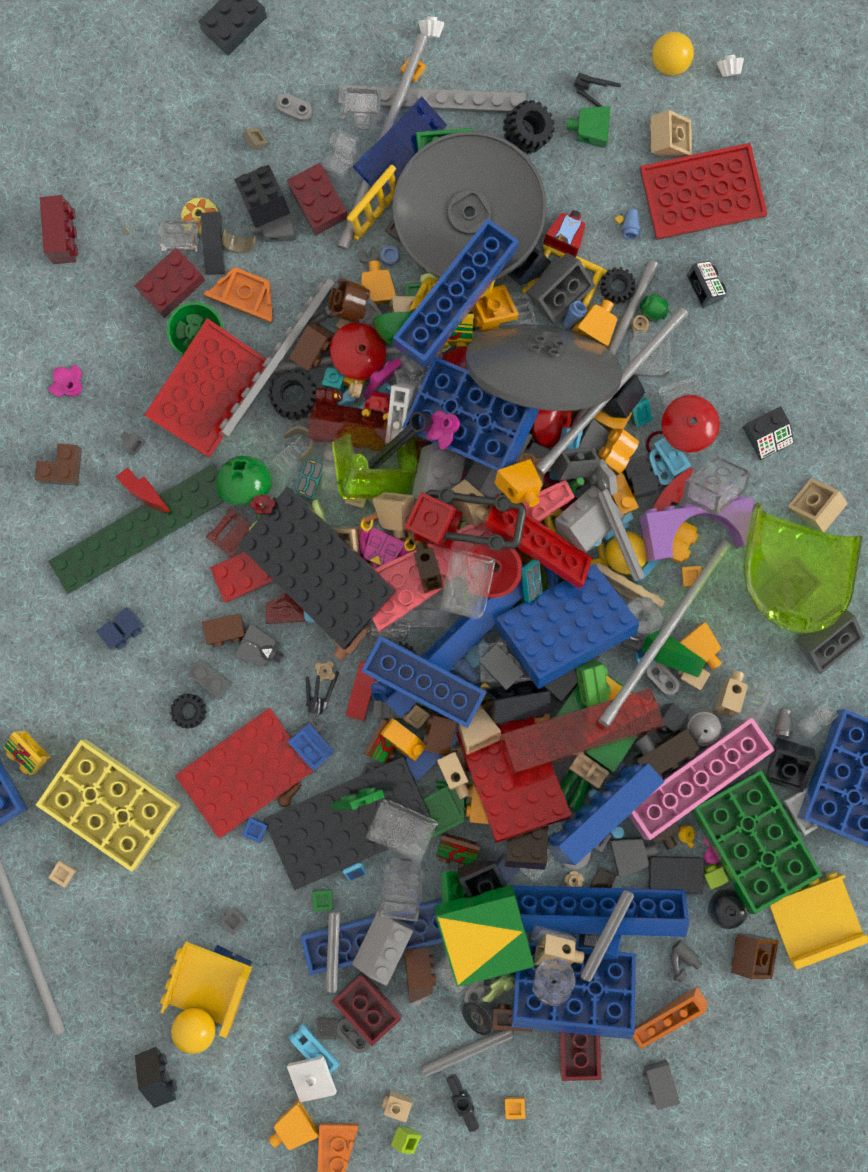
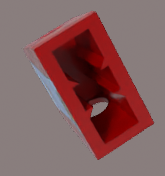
[543,210,586,257]

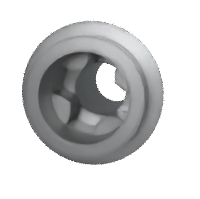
[773,709,793,738]

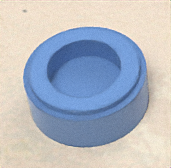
[381,246,399,266]

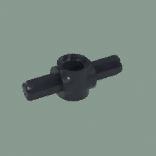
[446,1074,479,1132]

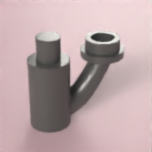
[671,940,702,983]

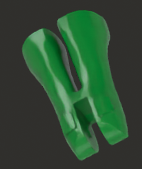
[559,769,591,811]

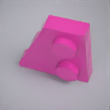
[363,358,403,400]

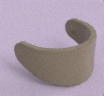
[222,229,256,253]
[283,426,314,461]

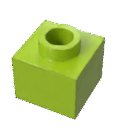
[703,864,729,890]
[391,1127,421,1154]

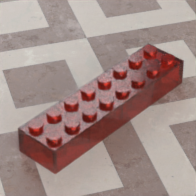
[500,688,665,776]

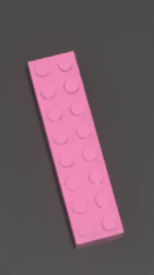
[628,718,774,840]

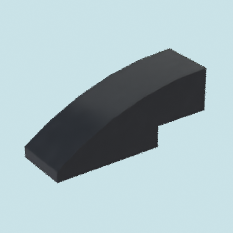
[200,212,225,275]

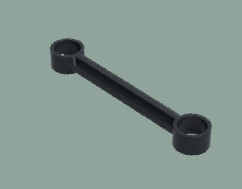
[350,411,433,486]

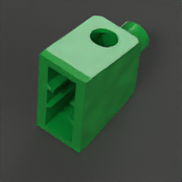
[566,106,611,148]

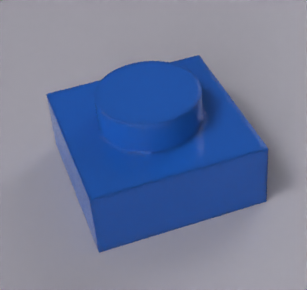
[242,817,268,843]

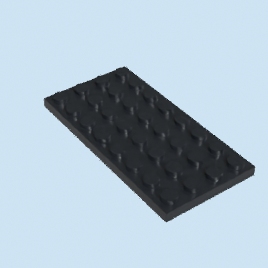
[238,487,396,649]
[264,756,436,890]

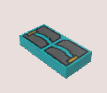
[295,458,325,500]
[521,559,542,603]

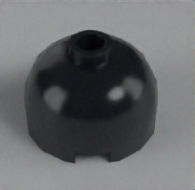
[708,889,748,929]

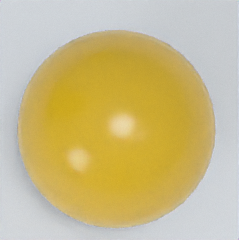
[652,32,694,76]
[605,531,647,575]
[171,1008,216,1054]

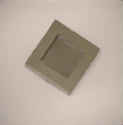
[242,128,268,150]

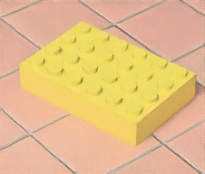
[36,739,181,872]

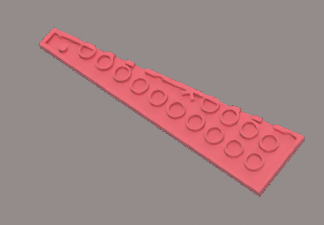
[373,480,575,632]

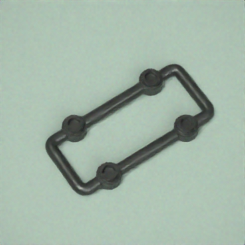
[425,487,526,551]

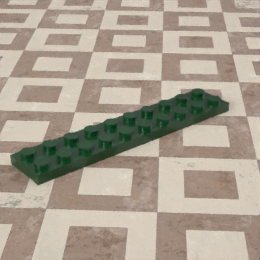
[48,464,225,594]

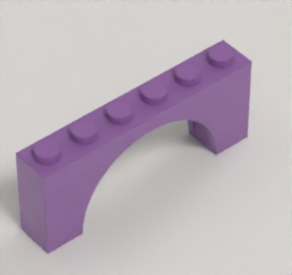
[639,495,762,562]

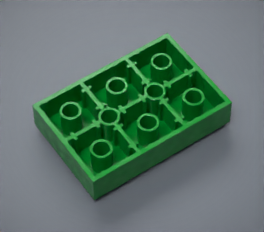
[691,770,822,914]

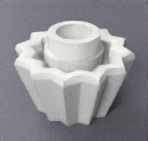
[418,16,444,38]
[717,55,744,77]

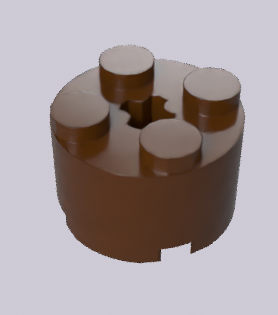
[328,278,370,322]

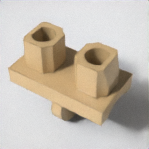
[569,752,610,789]

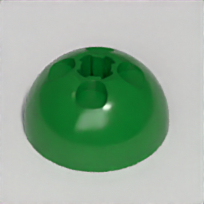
[167,302,224,356]
[373,312,413,345]
[216,455,273,505]

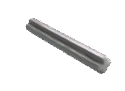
[326,912,340,992]

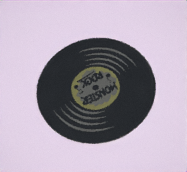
[462,1002,492,1035]

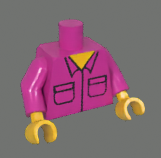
[359,517,418,569]

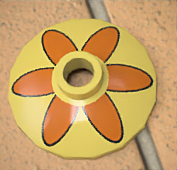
[181,197,218,234]

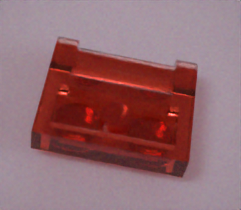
[205,507,252,558]

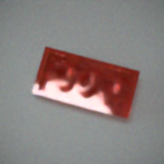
[308,402,388,451]

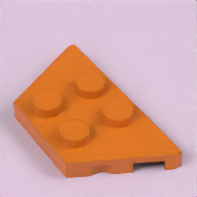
[204,267,273,324]

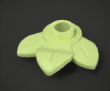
[482,973,514,1002]

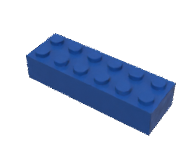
[361,636,487,728]

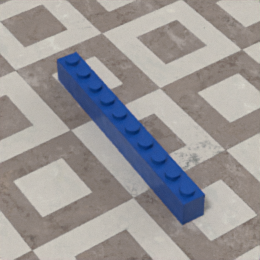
[381,561,527,717]

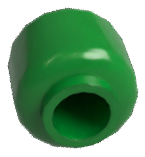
[640,294,669,322]

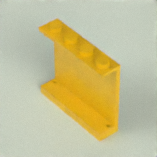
[769,871,868,970]
[160,942,252,1038]

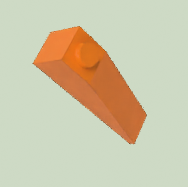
[632,986,708,1049]

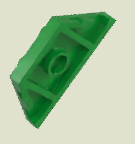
[423,780,465,840]
[330,787,384,810]

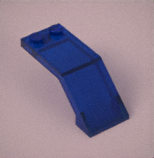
[352,96,447,190]

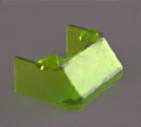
[332,434,418,500]

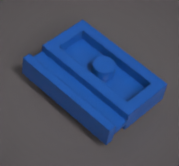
[288,723,334,771]

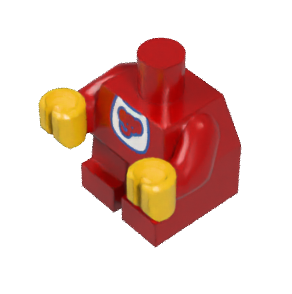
[362,391,391,420]

